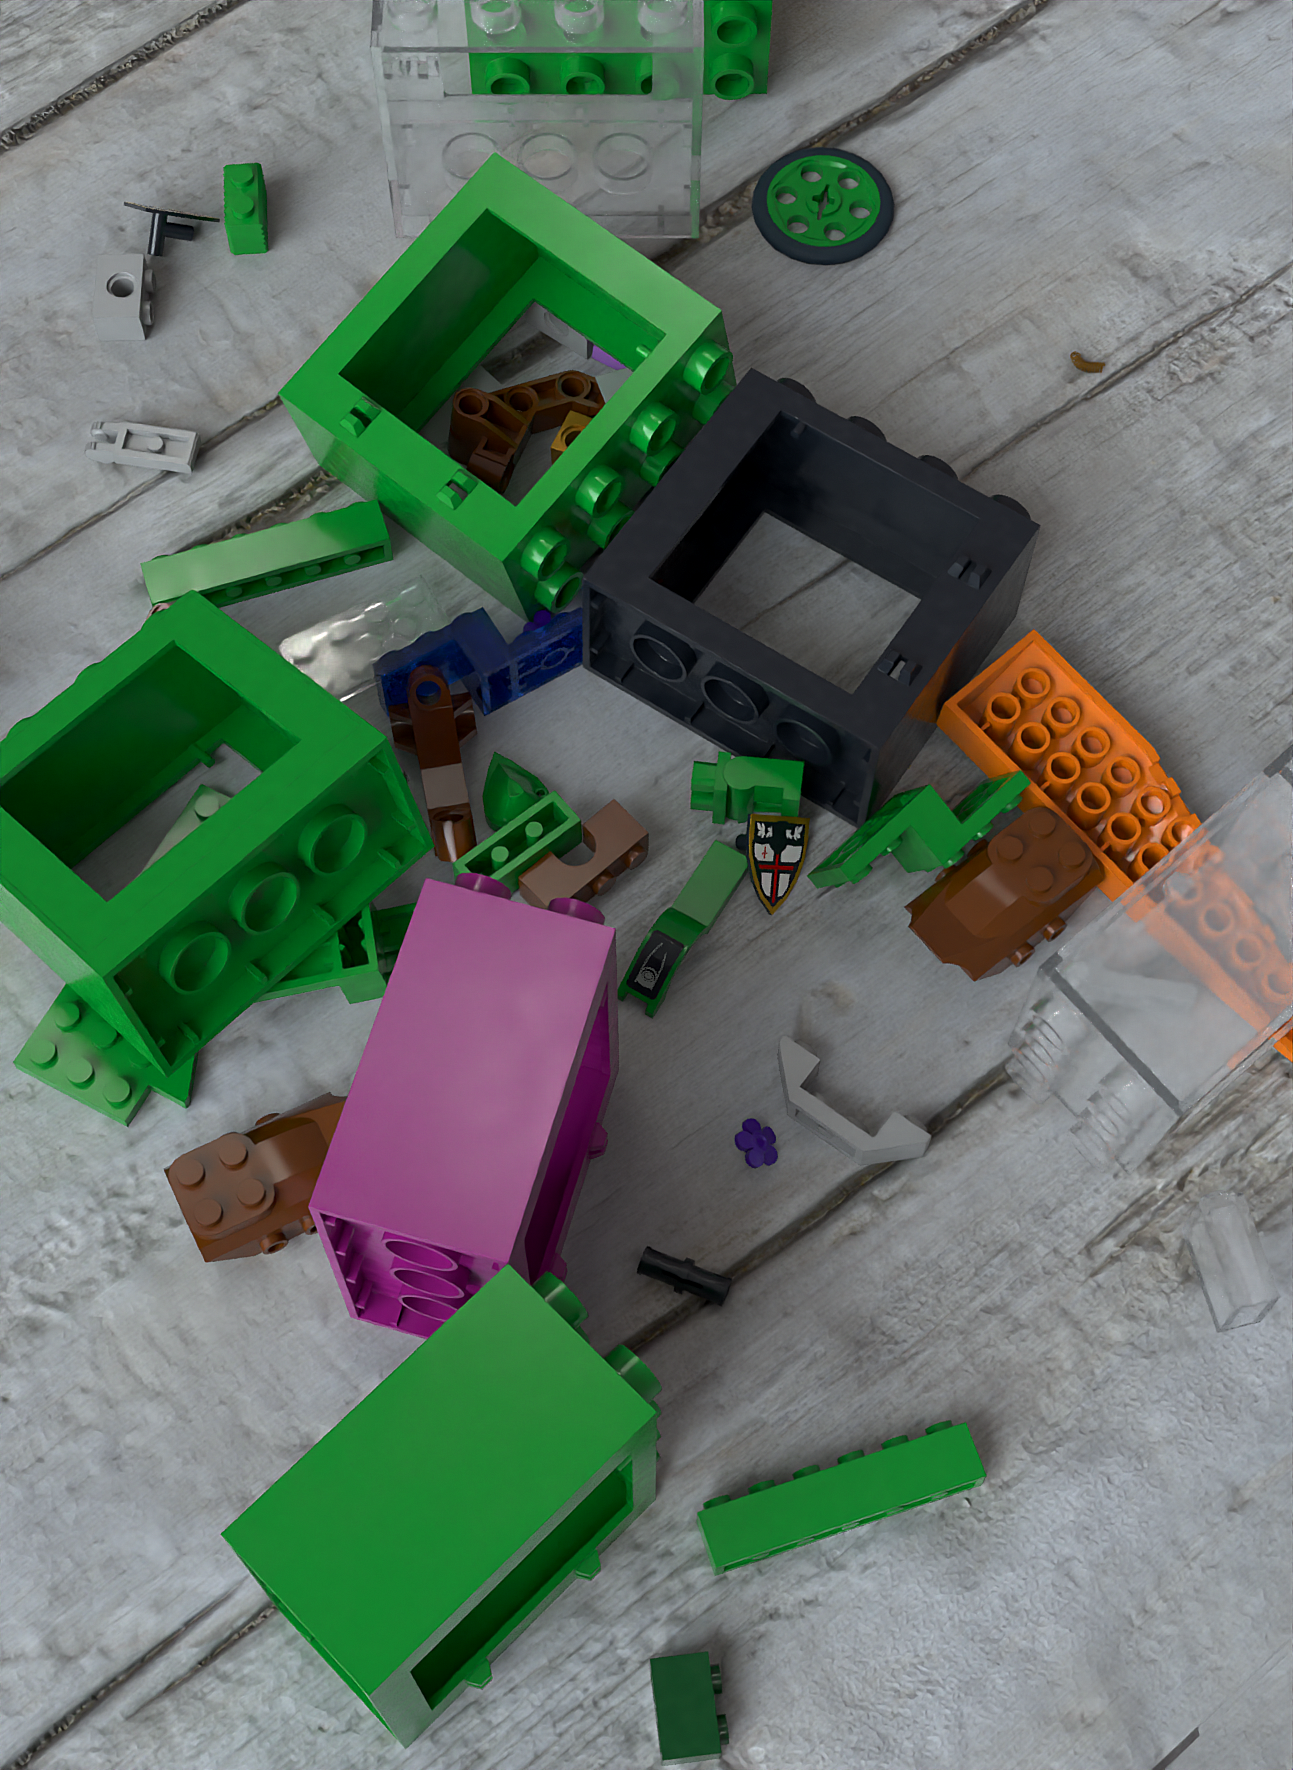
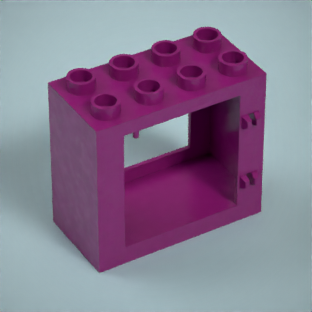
[308,873,619,1340]

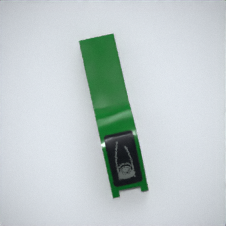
[617,840,749,1019]

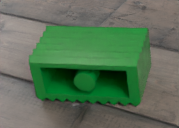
[223,163,268,255]

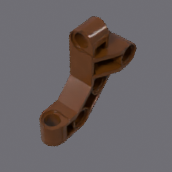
[447,370,606,495]
[387,665,478,862]

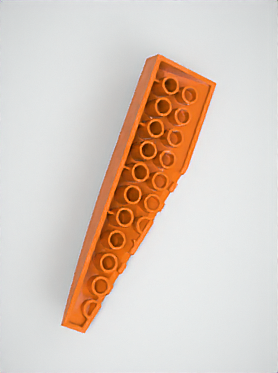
[936,629,1293,1063]

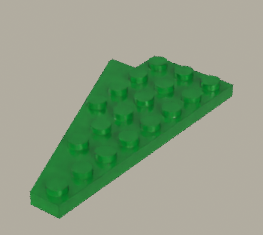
[13,784,232,1127]

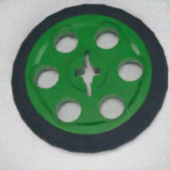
[751,147,895,266]

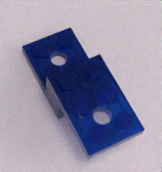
[372,606,583,717]

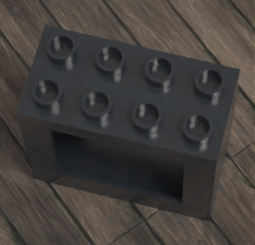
[582,368,1041,828]

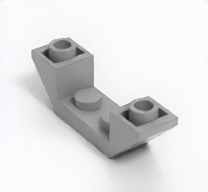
[777,1035,931,1166]

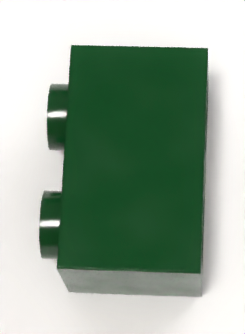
[649,1651,729,1766]

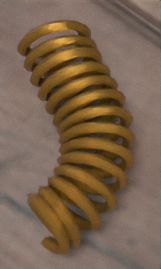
[1070,351,1105,374]

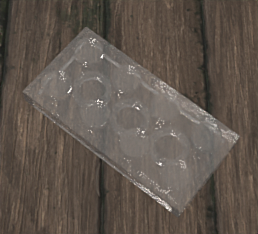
[276,574,461,702]

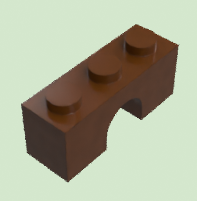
[518,799,649,910]

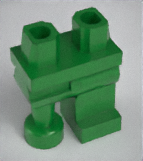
[690,751,804,825]

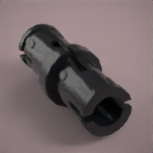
[637,1246,732,1307]

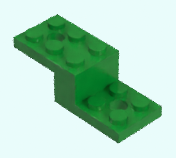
[807,770,1031,889]
[254,901,417,1004]

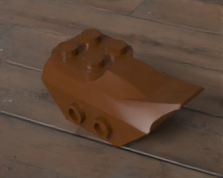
[904,807,1103,982]
[163,1092,348,1263]

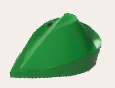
[482,751,549,832]

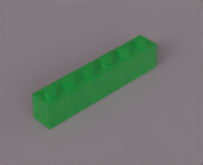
[140,499,394,608]
[696,1420,987,1576]

